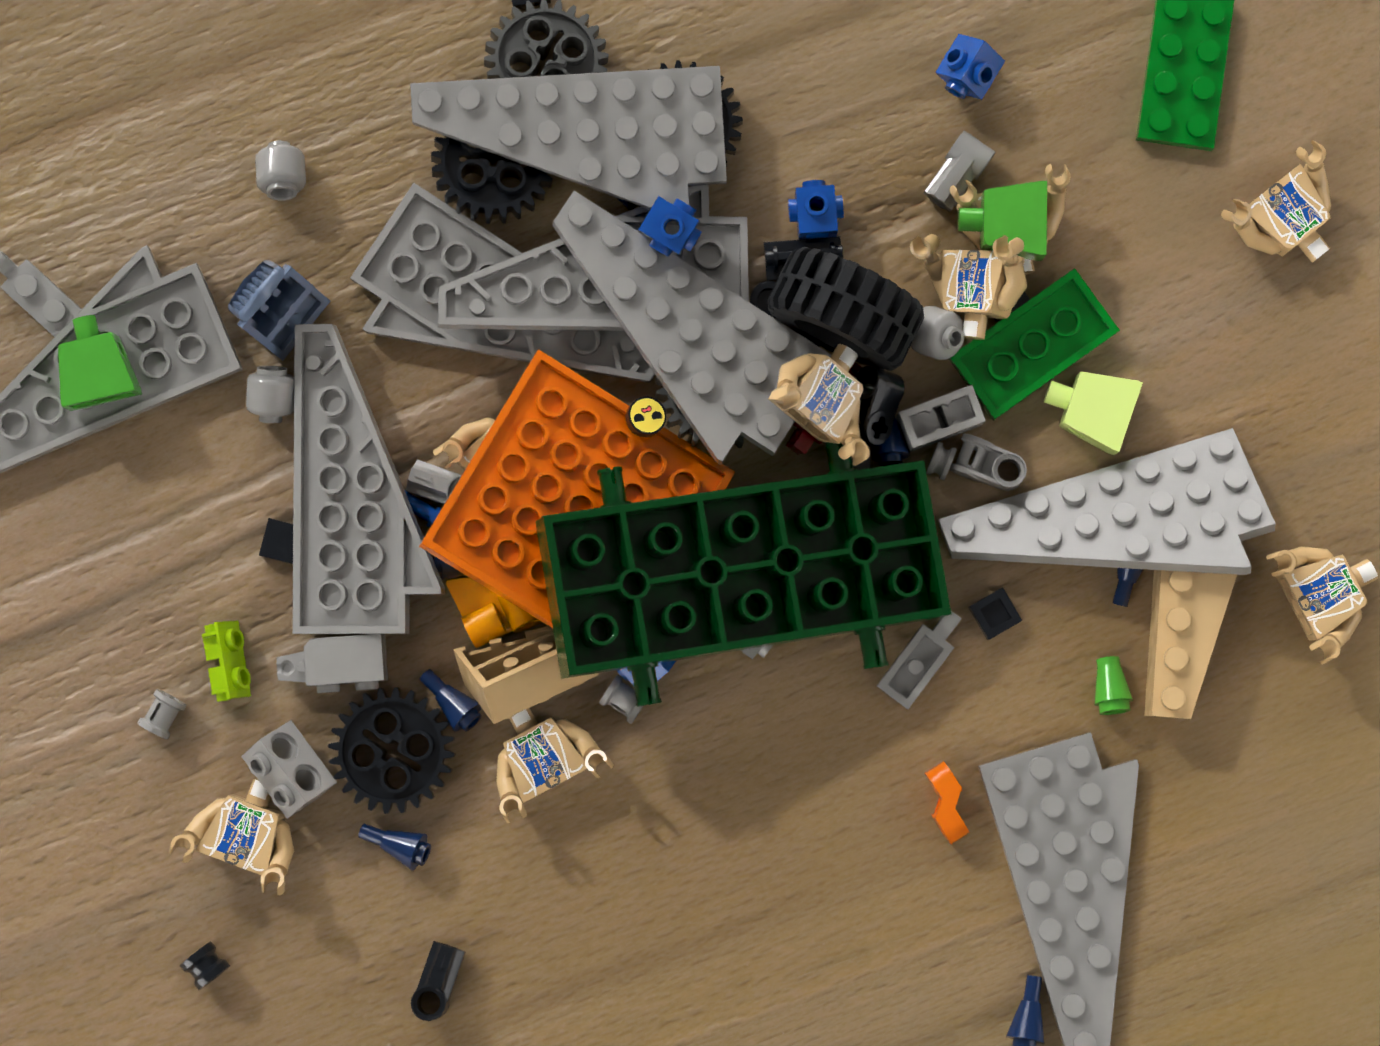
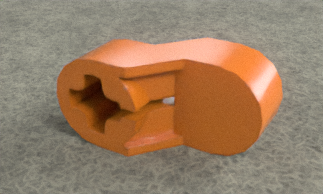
[925,761,970,845]

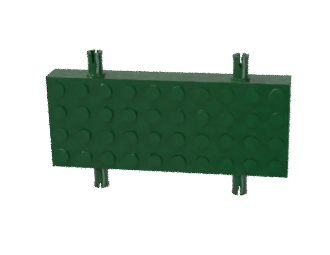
[535,442,951,707]

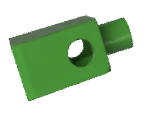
[958,181,1047,261]
[58,315,142,411]

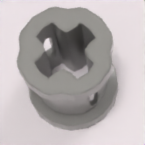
[599,674,643,724]
[137,689,187,740]

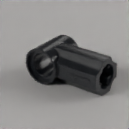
[411,941,466,1021]

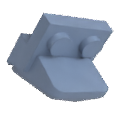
[228,260,330,361]

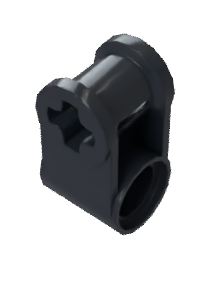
[855,366,905,445]

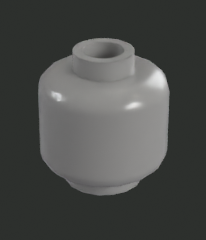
[255,140,306,201]
[911,306,964,360]
[246,366,294,423]

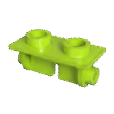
[201,620,251,702]

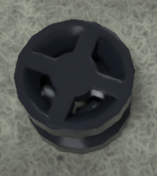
[180,941,230,990]

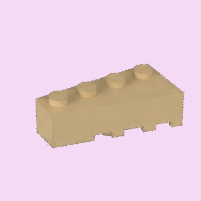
[1144,570,1237,719]

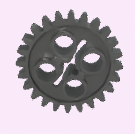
[484,0,609,79]

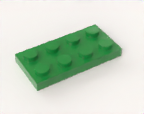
[1136,0,1234,151]
[949,268,1120,421]

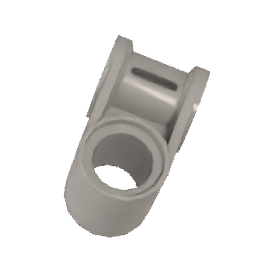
[949,433,1027,491]

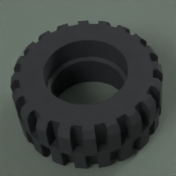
[768,247,924,371]

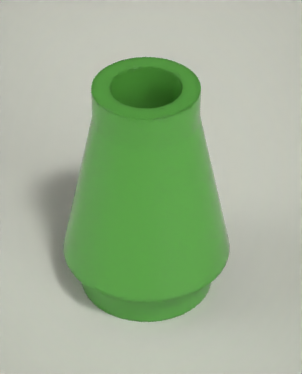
[1094,656,1133,715]

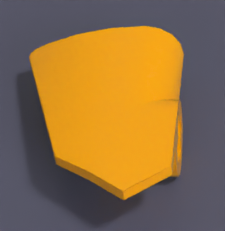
[446,577,542,648]

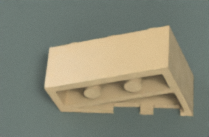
[453,626,599,724]

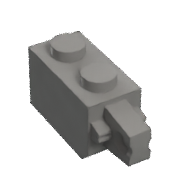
[276,634,388,693]

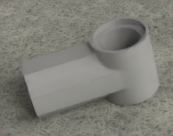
[923,130,996,212]
[406,459,461,504]

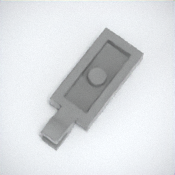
[0,251,81,337]
[876,611,962,709]

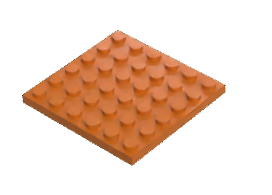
[419,349,735,670]

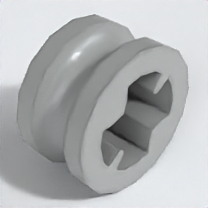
[926,442,957,481]

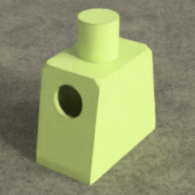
[1044,372,1143,455]

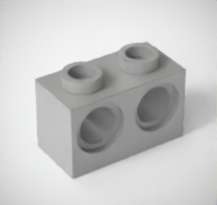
[896,385,986,452]
[241,720,337,819]

